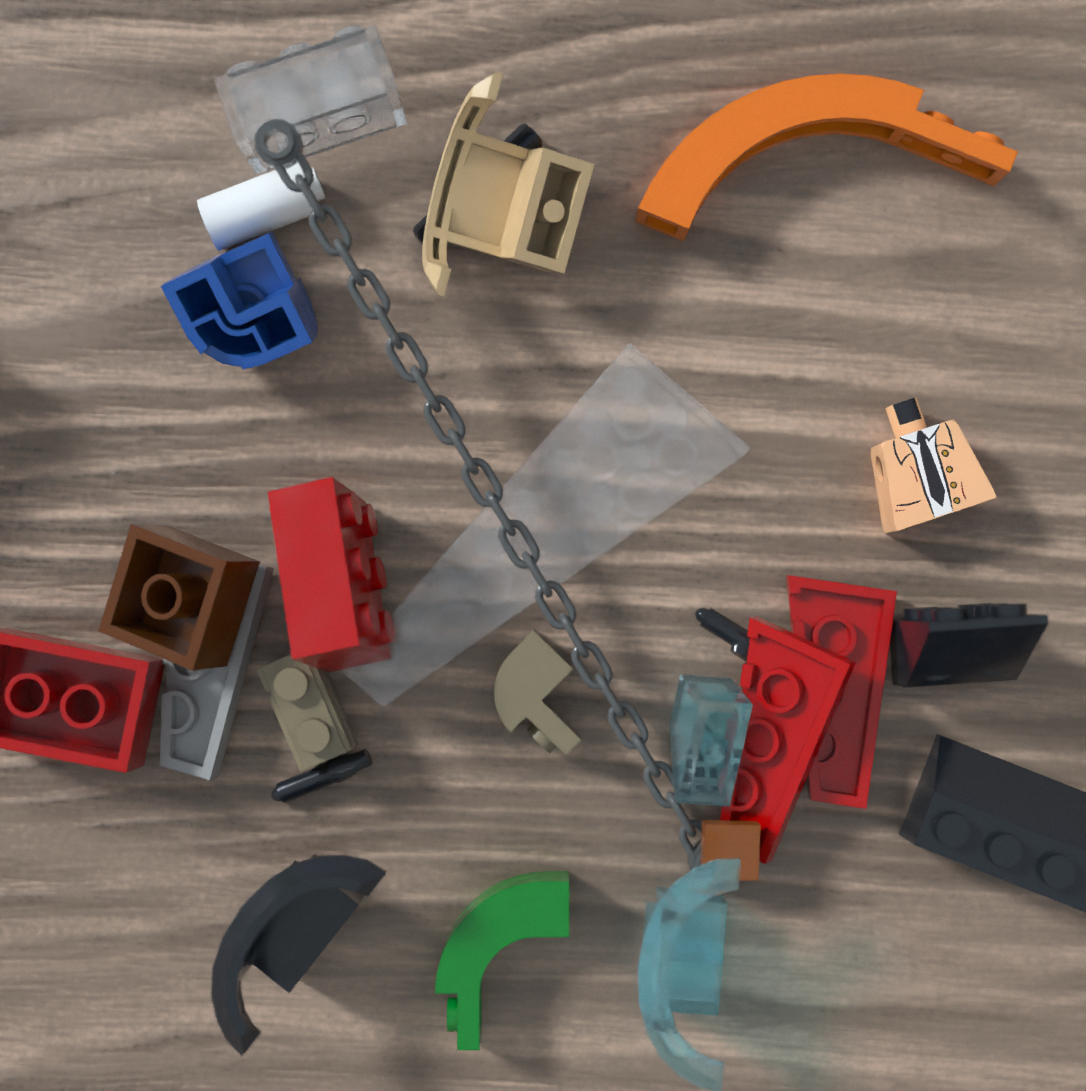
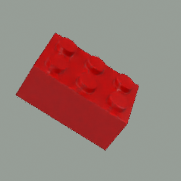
[267,477,395,672]
[0,628,165,773]

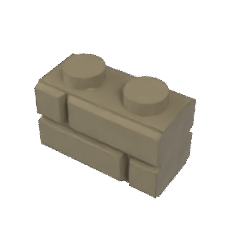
[256,654,359,772]

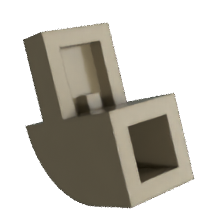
[494,629,581,755]

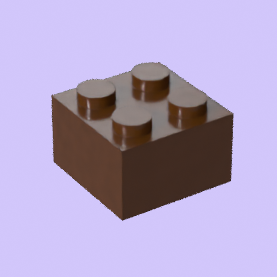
[98,524,260,671]

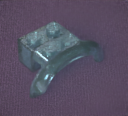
[637,858,741,1091]

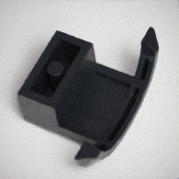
[211,854,387,1056]

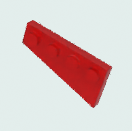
[786,575,897,809]
[720,616,856,864]

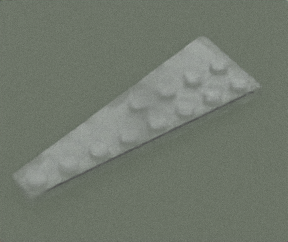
[342,343,750,707]

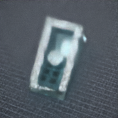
[670,674,753,806]

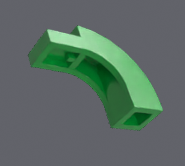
[435,871,569,1051]

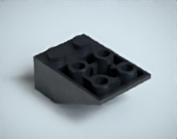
[890,603,1049,688]

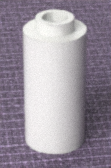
[197,162,326,251]

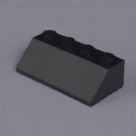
[899,734,1086,912]

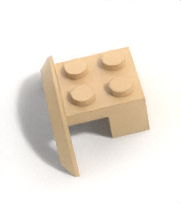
[422,71,595,297]

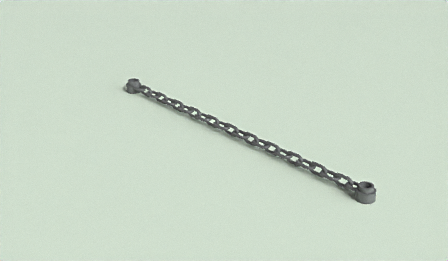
[255,119,726,886]

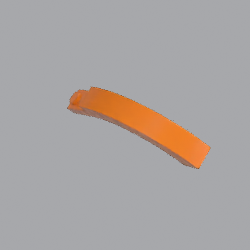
[635,73,1018,242]

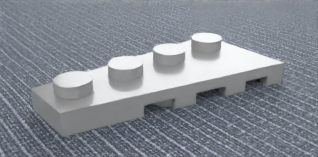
[160,564,274,780]

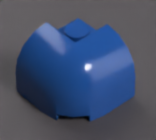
[161,231,318,370]

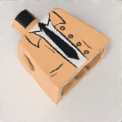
[871,397,997,533]

